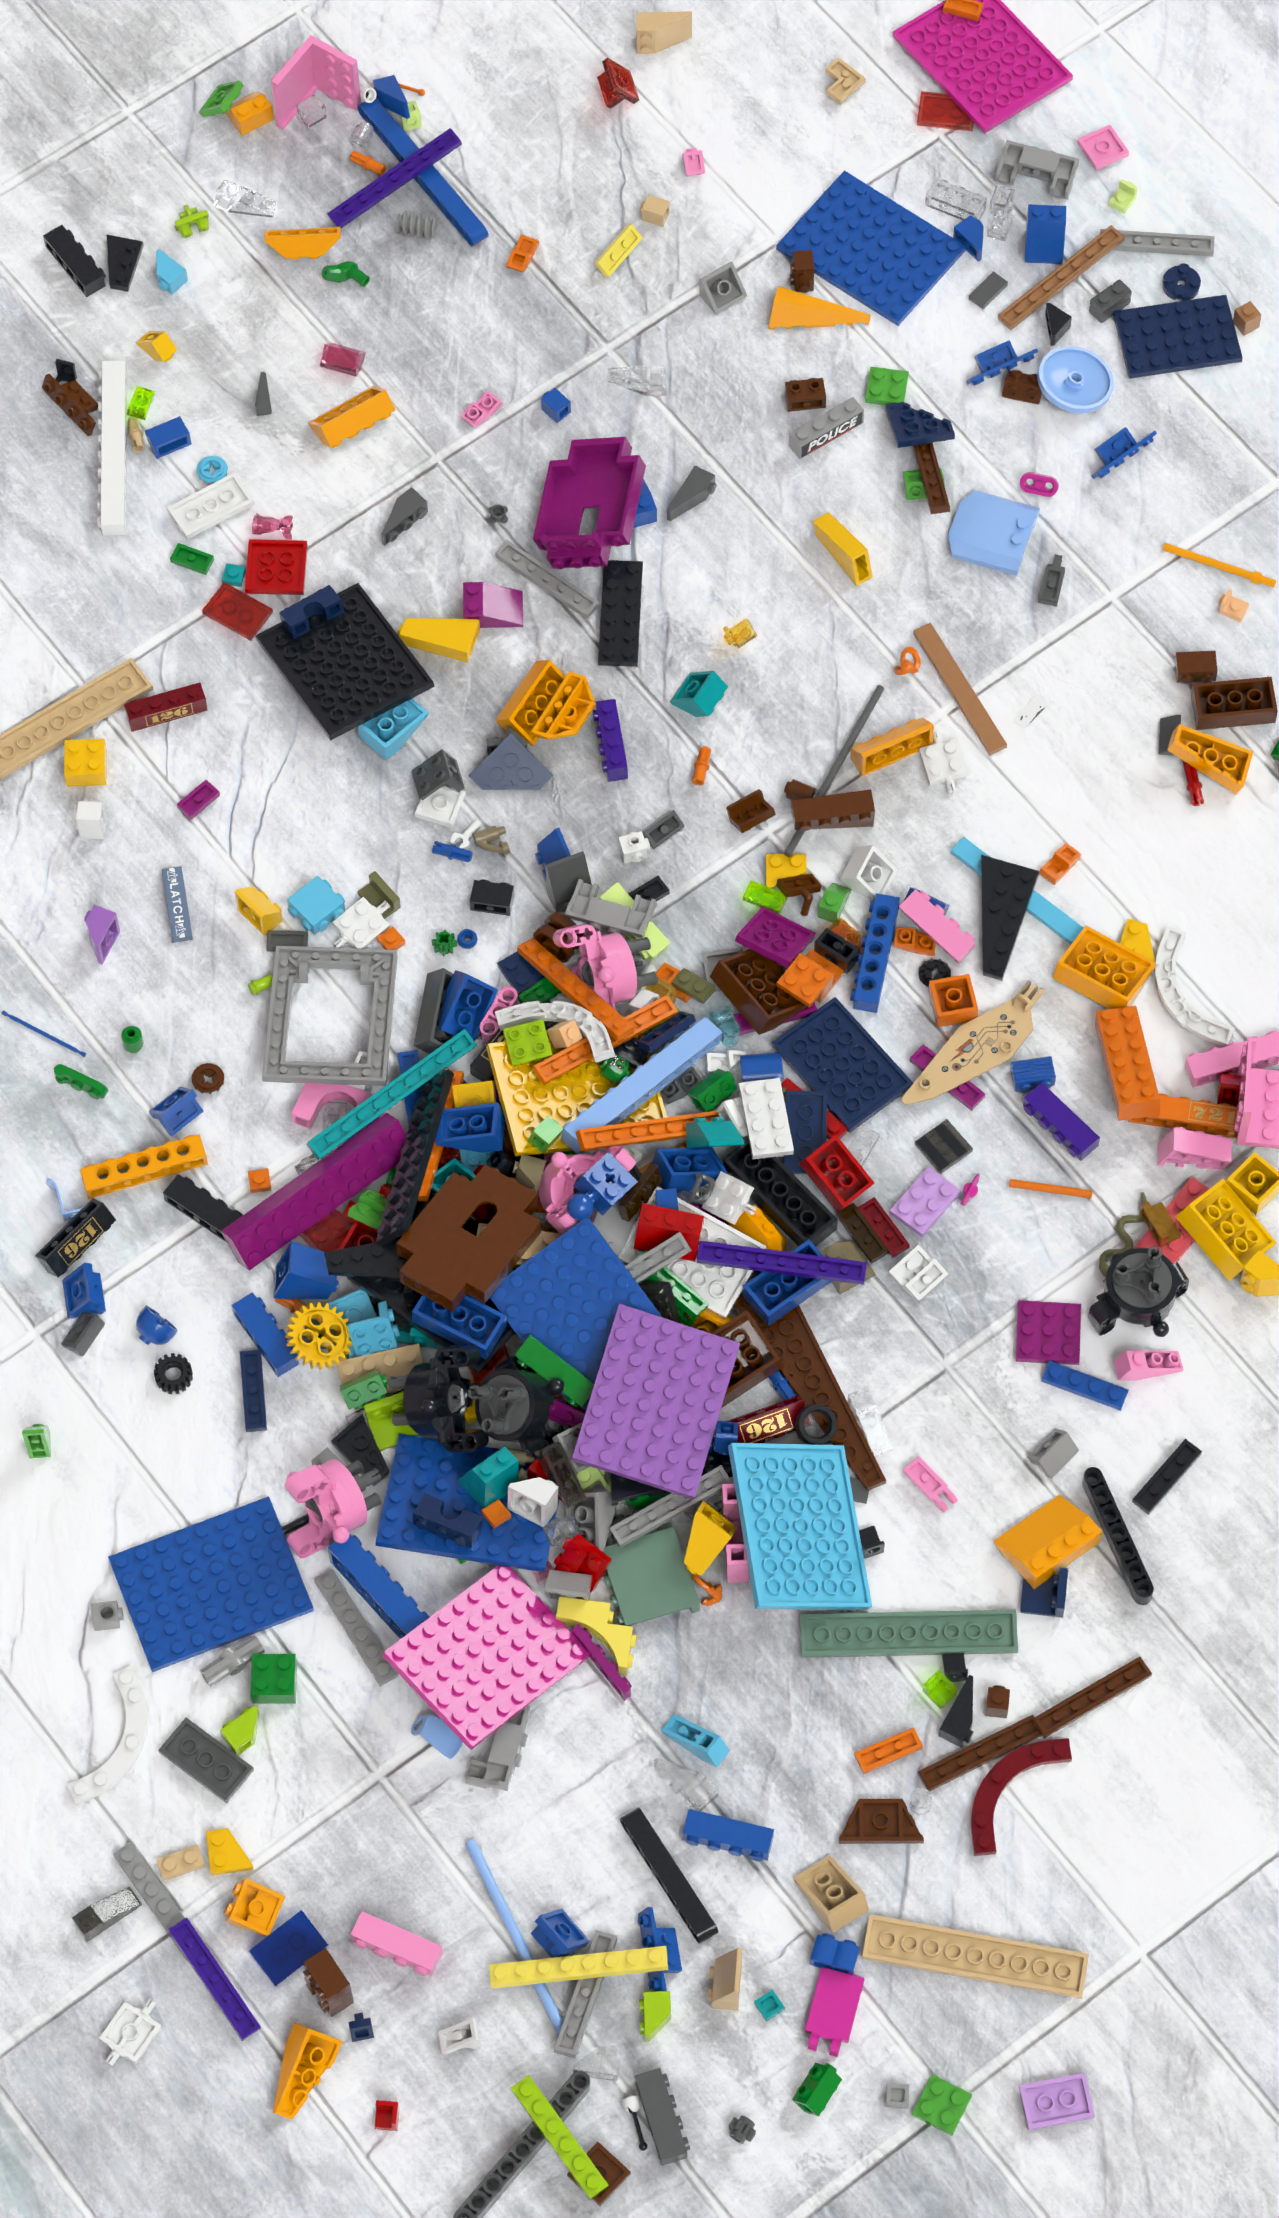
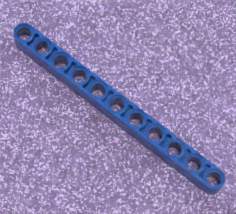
[357,98,489,246]

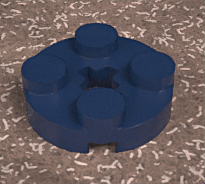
[1163,263,1201,301]

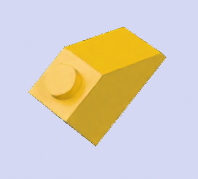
[135,331,177,362]

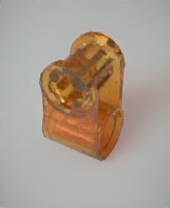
[828,918,862,953]

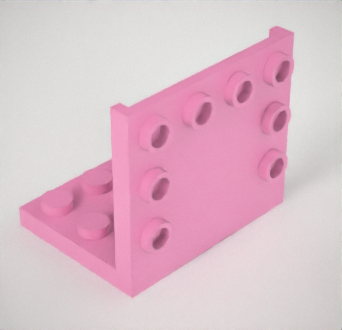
[271,35,361,130]
[1234,1037,1279,1149]

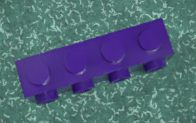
[592,699,628,782]
[1023,1083,1100,1161]

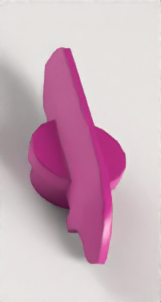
[960,1173,980,1206]

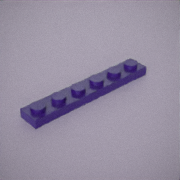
[168,1917,261,2041]

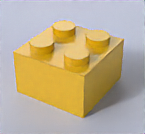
[64,739,107,787]
[1226,1152,1279,1215]

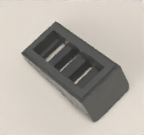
[255,372,272,416]

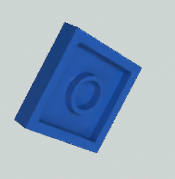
[148,1087,204,1136]
[62,1263,106,1319]
[531,1909,590,1958]

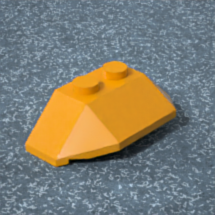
[264,227,341,260]
[531,671,596,740]
[727,1204,787,1252]

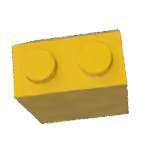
[684,1501,737,1576]

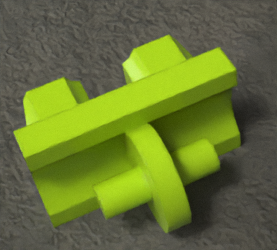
[174,205,209,239]

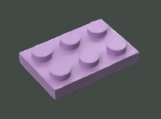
[890,1167,961,1237]
[1019,2073,1095,2131]

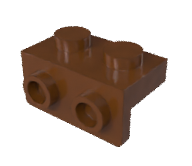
[1002,370,1042,404]
[726,789,776,833]

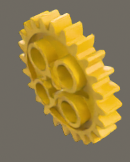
[285,1302,353,1370]

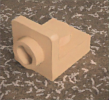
[1218,589,1250,623]

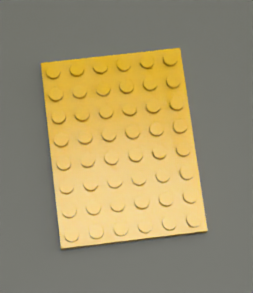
[486,1033,671,1156]

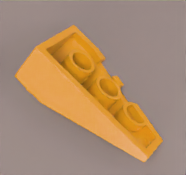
[273,2023,342,2120]

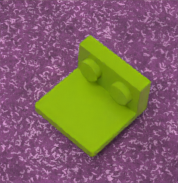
[503,1019,553,1066]
[363,1392,418,1451]

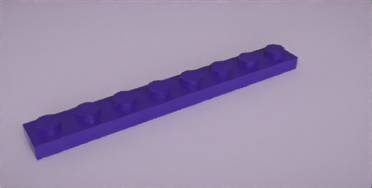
[327,128,462,228]
[697,1241,867,1285]

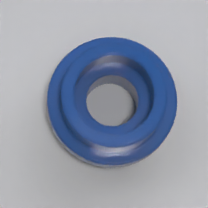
[457,929,478,949]

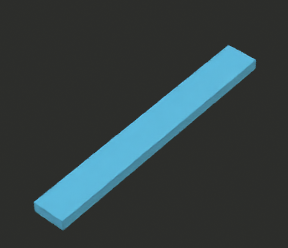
[950,837,1084,945]

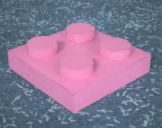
[1077,125,1129,171]

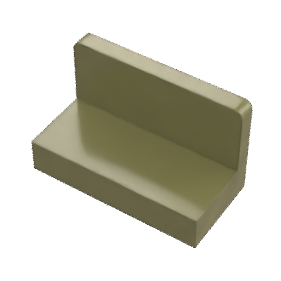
[358,871,401,919]

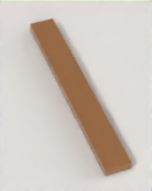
[998,225,1124,331]
[913,623,1007,756]

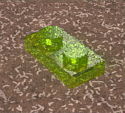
[127,386,155,420]
[743,880,788,915]

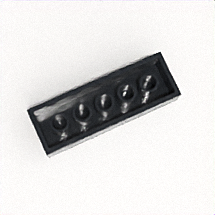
[723,1139,838,1247]

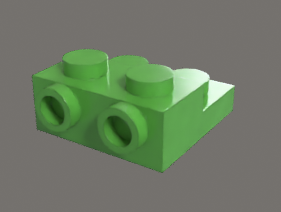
[347,1190,388,1230]

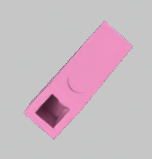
[1113,1350,1183,1381]

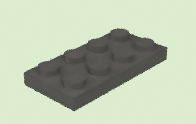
[158,1717,254,1803]

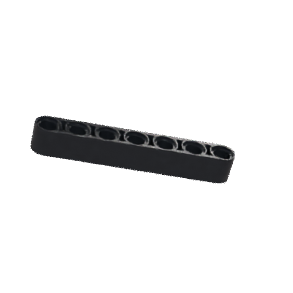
[1082,1467,1154,1605]
[620,1807,719,1944]

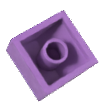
[84,905,120,965]

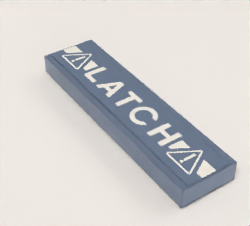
[162,866,193,943]

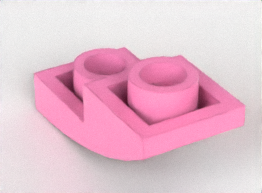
[460,390,503,428]

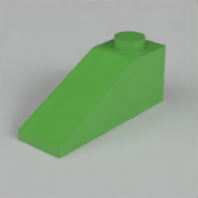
[22,1424,51,1458]

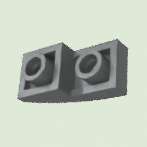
[660,1066,703,1104]

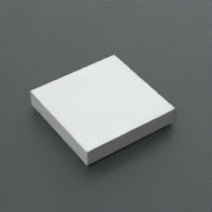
[415,785,466,828]

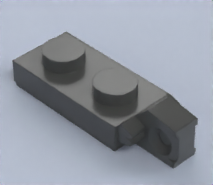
[1038,554,1065,607]

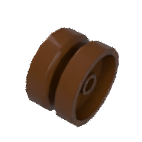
[533,911,584,963]

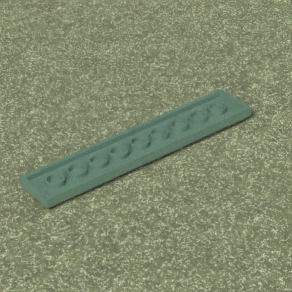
[800,1610,1018,1658]

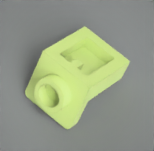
[401,100,422,131]
[1108,179,1138,214]

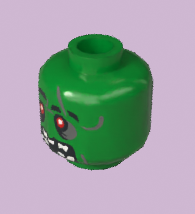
[599,1053,630,1084]

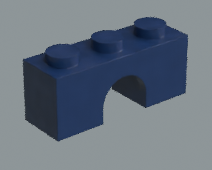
[279,585,344,639]
[413,1493,483,1548]

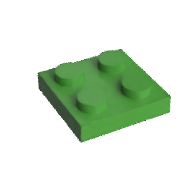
[199,80,244,117]
[865,367,909,405]
[912,2074,972,2136]

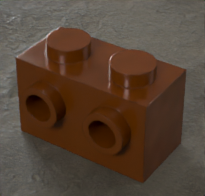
[790,250,814,293]
[785,378,826,412]
[1174,651,1218,684]

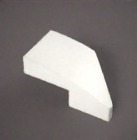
[705,1050,746,1075]

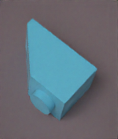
[156,249,188,295]

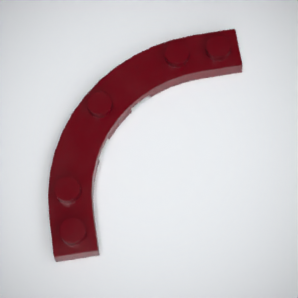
[971,1738,1072,1856]

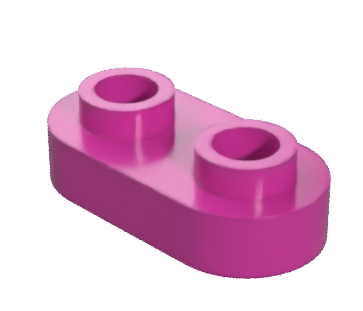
[1020,472,1059,497]

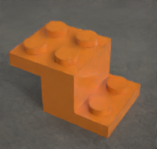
[776,949,844,1008]

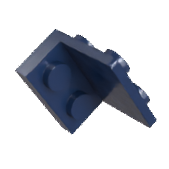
[1020,1568,1068,1618]

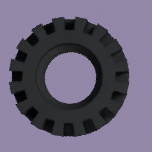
[154,1353,193,1394]

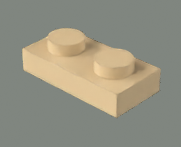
[156,1845,205,1882]

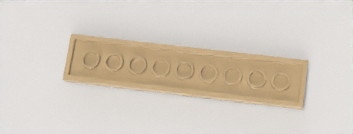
[0,658,153,780]
[862,1914,1089,1999]

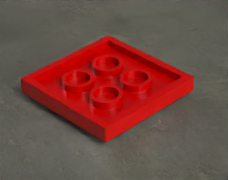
[245,539,308,595]

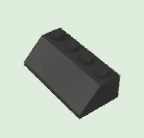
[414,968,454,1054]

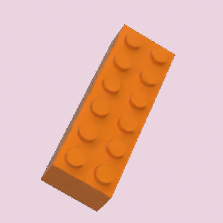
[1095,1006,1160,1121]

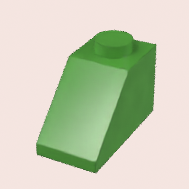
[818,883,851,924]

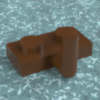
[776,874,822,916]

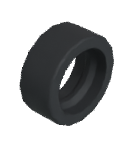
[795,1404,837,1445]

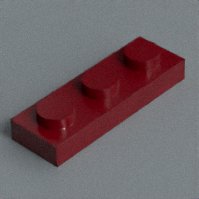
[857,1197,910,1258]

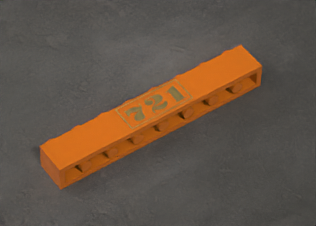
[1128,1094,1238,1139]

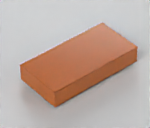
[943,0,984,21]

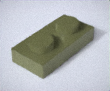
[671,968,716,1004]

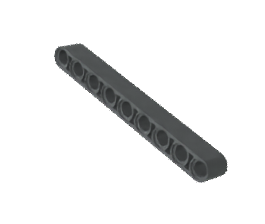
[453,2071,591,2218]

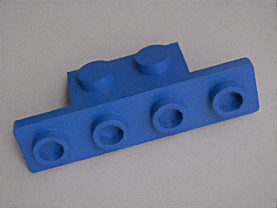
[966,340,1038,386]
[1091,427,1157,479]
[638,1907,682,1992]

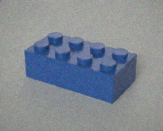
[742,1239,832,1326]
[412,1295,507,1360]

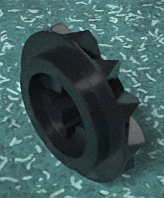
[918,958,951,987]

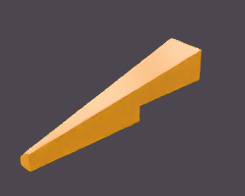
[769,286,871,330]

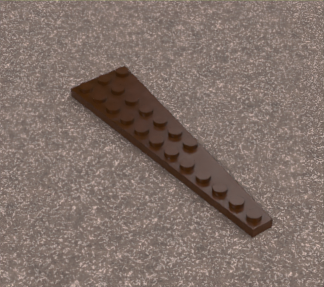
[733,1276,886,1490]

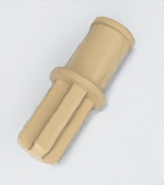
[127,417,145,453]

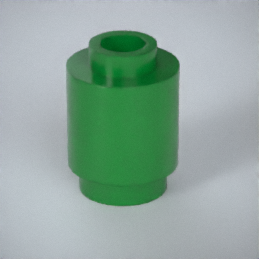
[121,1026,144,1053]

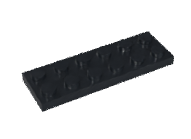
[598,560,643,667]

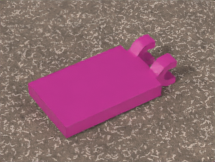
[805,1967,865,2057]

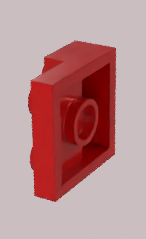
[553,1534,612,1592]

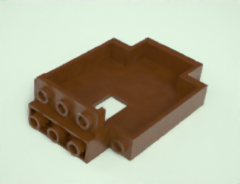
[396,1164,541,1312]

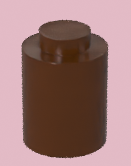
[784,779,816,800]

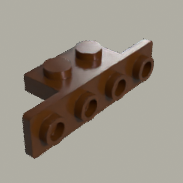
[42,374,98,436]

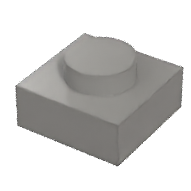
[886,2083,910,2109]

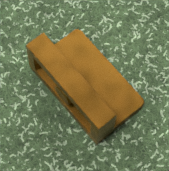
[1139,1202,1181,1247]

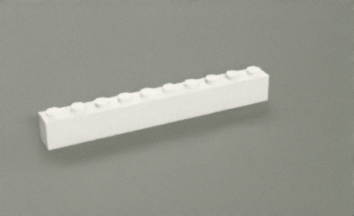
[97,360,127,536]

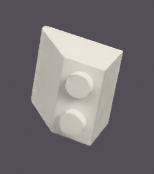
[840,845,898,900]
[507,1477,558,1528]

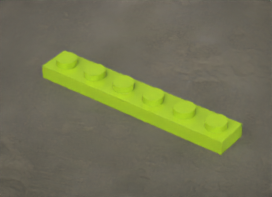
[510,2075,609,2200]

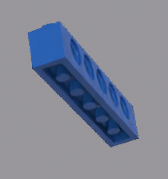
[850,893,900,1013]

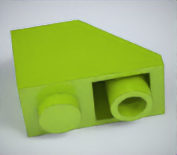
[220,1705,260,1756]
[639,1991,671,2042]

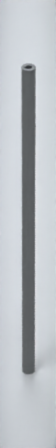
[784,685,884,857]

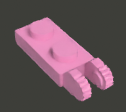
[903,1456,958,1512]

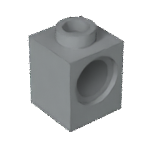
[91,1600,124,1631]

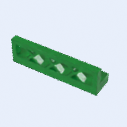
[635,1250,709,1327]

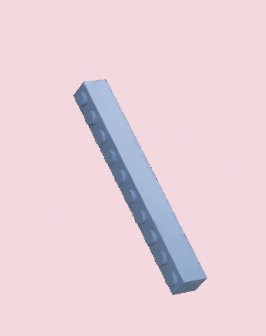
[561,1017,723,1154]

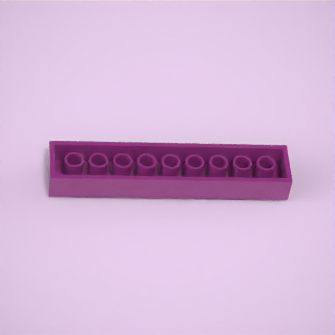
[221,1113,406,1271]

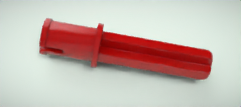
[1182,760,1204,806]

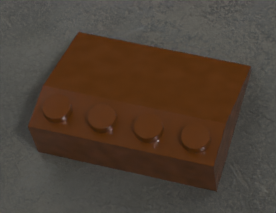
[710,949,808,1035]
[711,1310,784,1408]

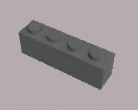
[635,2068,690,2166]

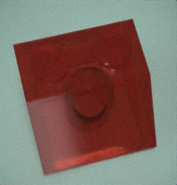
[300,1209,352,1252]

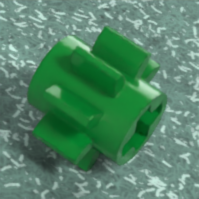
[432,930,457,956]

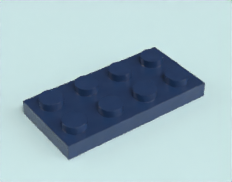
[784,1091,827,1174]

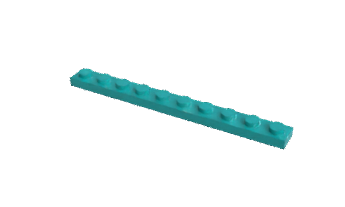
[306,1029,477,1161]

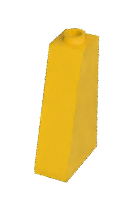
[812,512,873,586]
[398,618,480,663]

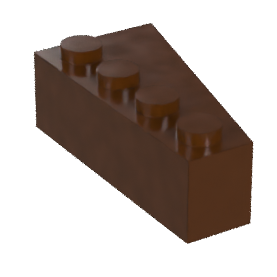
[791,789,875,831]

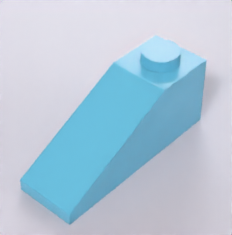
[661,1714,730,1767]

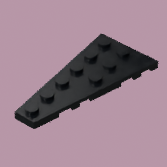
[324,1237,408,1282]

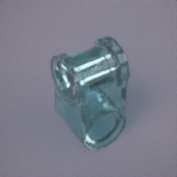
[709,1006,740,1047]

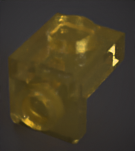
[723,618,757,649]

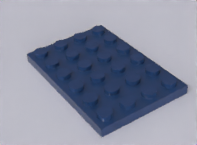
[1113,295,1243,379]
[772,997,913,1133]

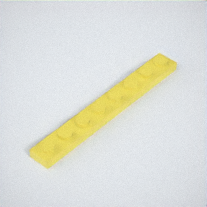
[489,1946,668,1989]

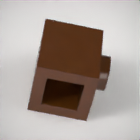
[985,1685,1010,1718]

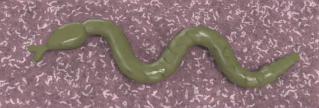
[1099,1192,1147,1283]

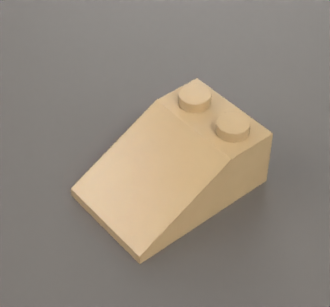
[636,11,692,54]
[793,1855,869,1933]
[708,1948,742,2011]

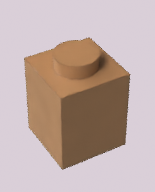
[1233,301,1262,336]

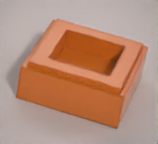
[481,1499,511,1528]

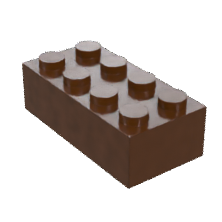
[1191,677,1278,730]

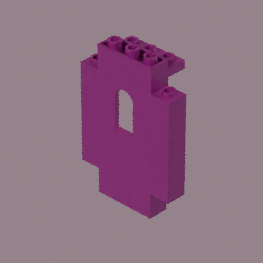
[533,437,646,569]

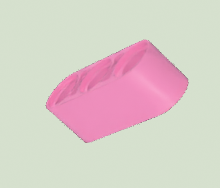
[480,986,518,1044]

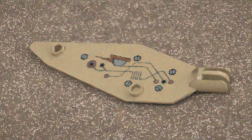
[902,980,1045,1105]

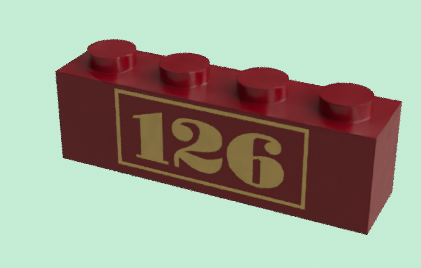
[124,682,208,732]
[726,1395,810,1443]

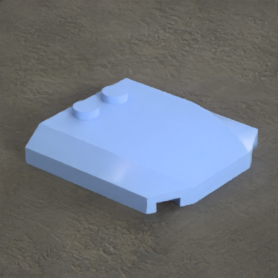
[948,490,1040,575]

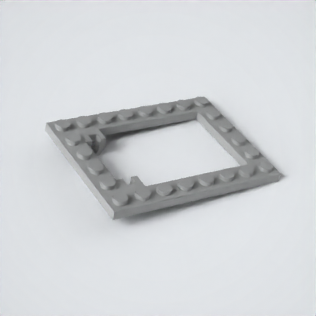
[262,946,398,1086]

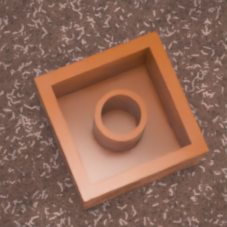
[928,974,978,1028]

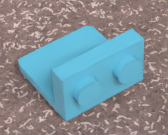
[348,1301,400,1357]

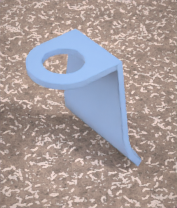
[46,1178,81,1221]
[411,1714,463,1759]

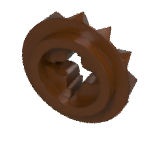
[192,1063,225,1095]

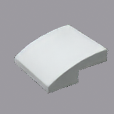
[887,1245,948,1301]

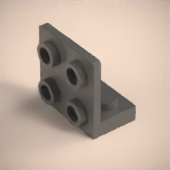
[412,749,465,800]

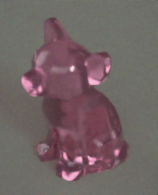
[252,513,293,539]

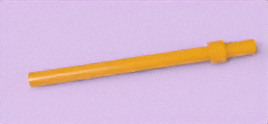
[1163,543,1276,588]

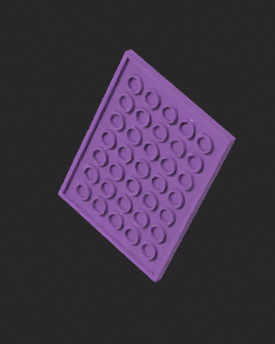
[571,1304,740,1500]

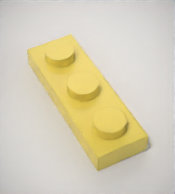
[594,224,642,277]

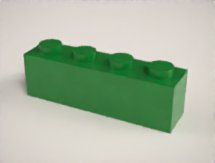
[515,1335,594,1408]

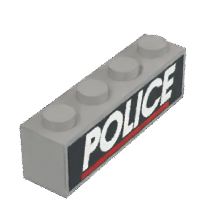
[789,397,864,459]

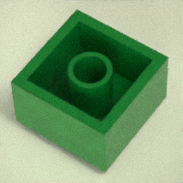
[251,1654,297,1704]

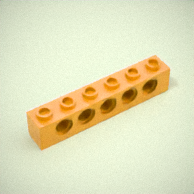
[80,1134,208,1200]

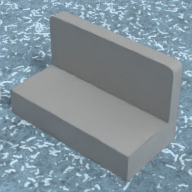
[1027,1428,1079,1478]

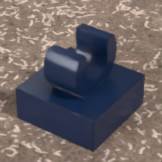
[348,2012,374,2042]

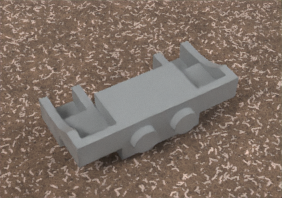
[995,140,1079,200]
[565,879,657,938]
[465,1706,530,1791]

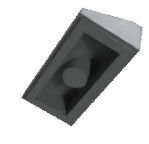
[1159,715,1181,755]
[642,810,685,849]
[61,1312,105,1356]

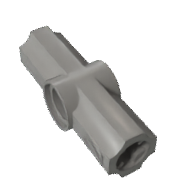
[200,1635,265,1687]

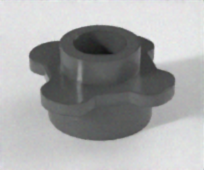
[489,505,508,524]

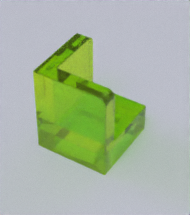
[922,1670,957,1708]

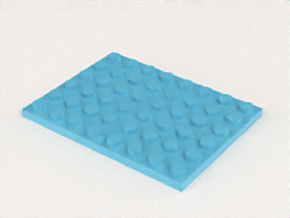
[728,1443,872,1610]

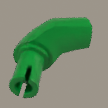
[322,261,370,287]

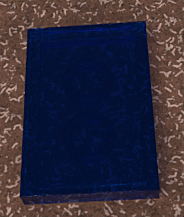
[248,1910,328,1987]

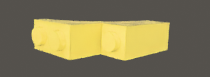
[556,1597,637,1675]

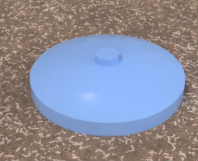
[1037,346,1114,413]

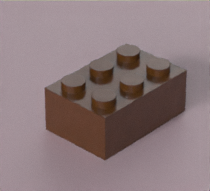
[303,1948,354,2017]

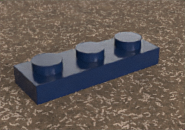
[636,1011,696,1052]

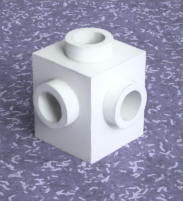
[619,831,650,864]

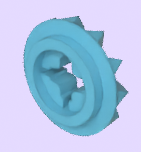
[197,456,228,484]

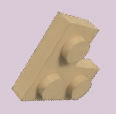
[825,57,866,105]

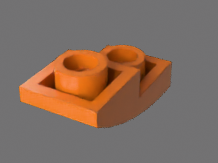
[894,927,936,956]

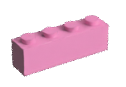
[899,889,976,964]
[350,1911,443,1976]

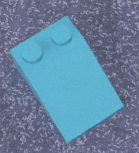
[358,698,429,761]

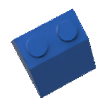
[535,828,571,881]

